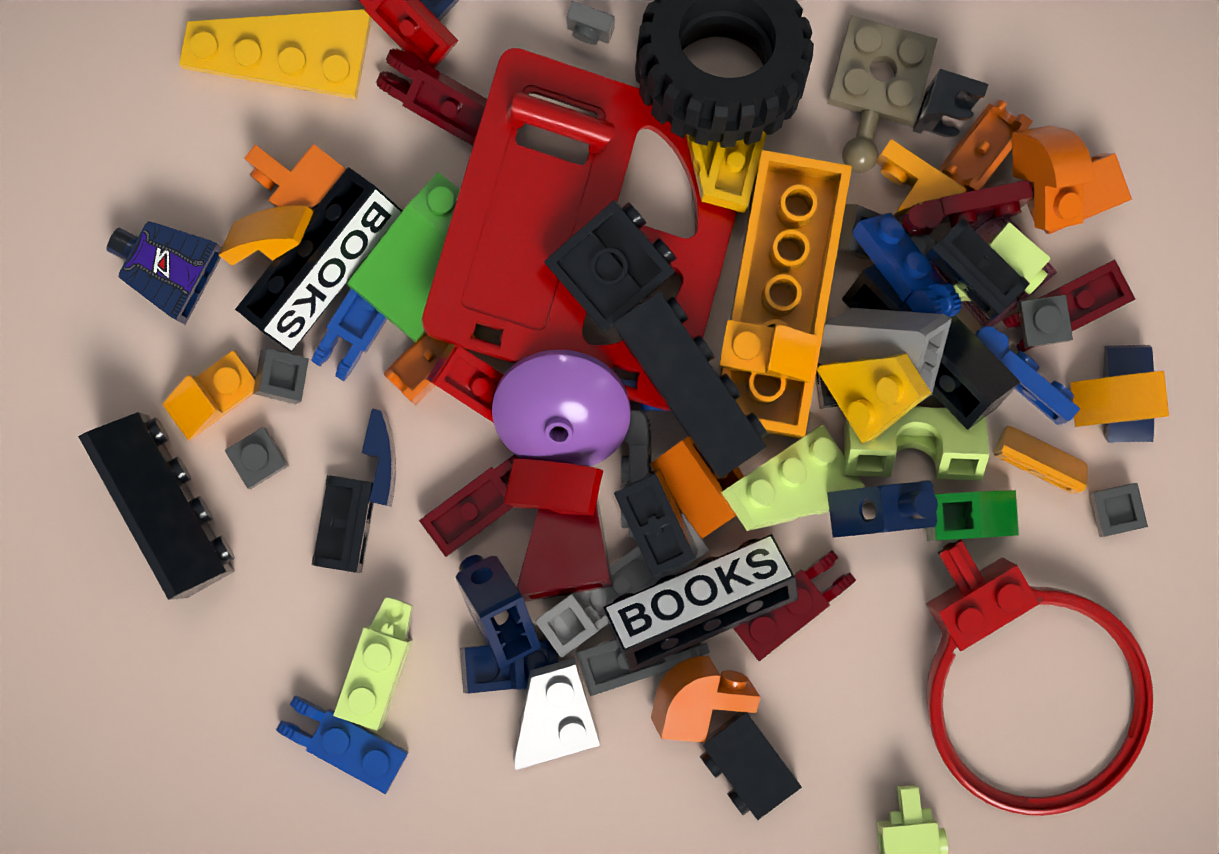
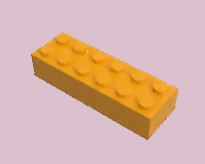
[720,150,852,439]

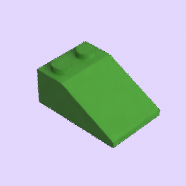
[347,172,460,343]

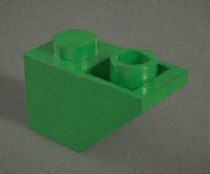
[926,490,1019,541]

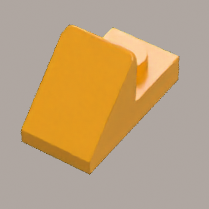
[876,139,967,216]
[719,320,818,383]
[162,350,255,441]

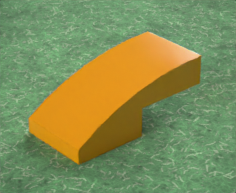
[219,206,314,266]
[1070,371,1169,427]

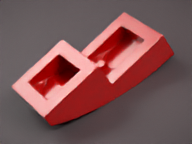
[504,459,603,516]

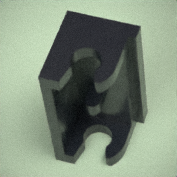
[913,69,988,137]
[926,218,1030,320]
[614,468,698,577]
[311,475,374,573]

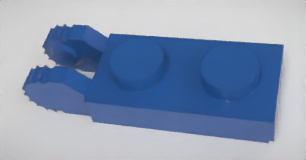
[852,212,962,317]
[311,289,387,381]
[973,325,1080,425]
[276,695,409,794]

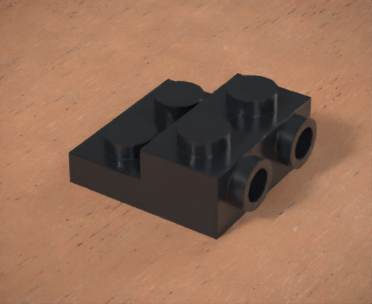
[544,200,677,332]

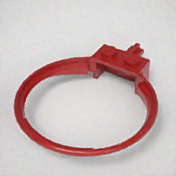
[925,539,1154,816]

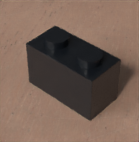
[700,712,802,821]

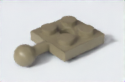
[827,15,938,173]

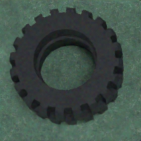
[635,0,814,148]

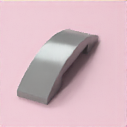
[535,514,710,658]

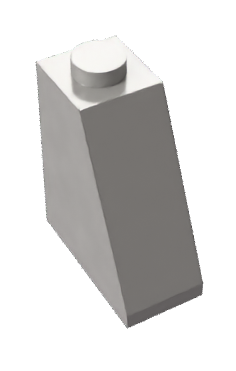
[818,308,952,402]

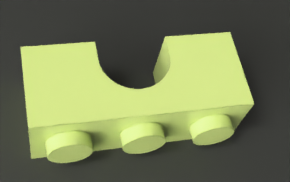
[844,405,990,481]

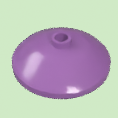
[492,350,631,467]

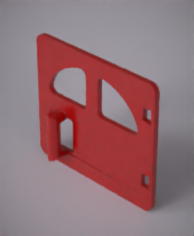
[421,48,737,411]

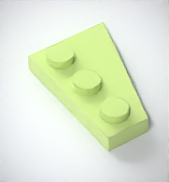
[721,424,866,531]

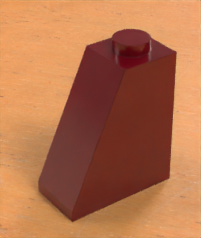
[517,498,613,602]

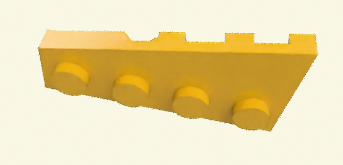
[179,9,372,100]

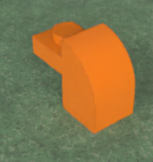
[1012,126,1095,231]
[244,144,346,210]
[651,656,760,743]

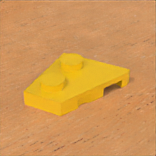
[686,131,766,213]
[817,353,931,444]

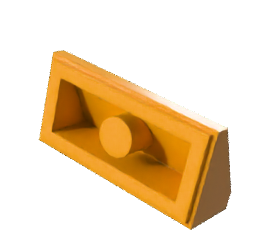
[993,426,1088,494]

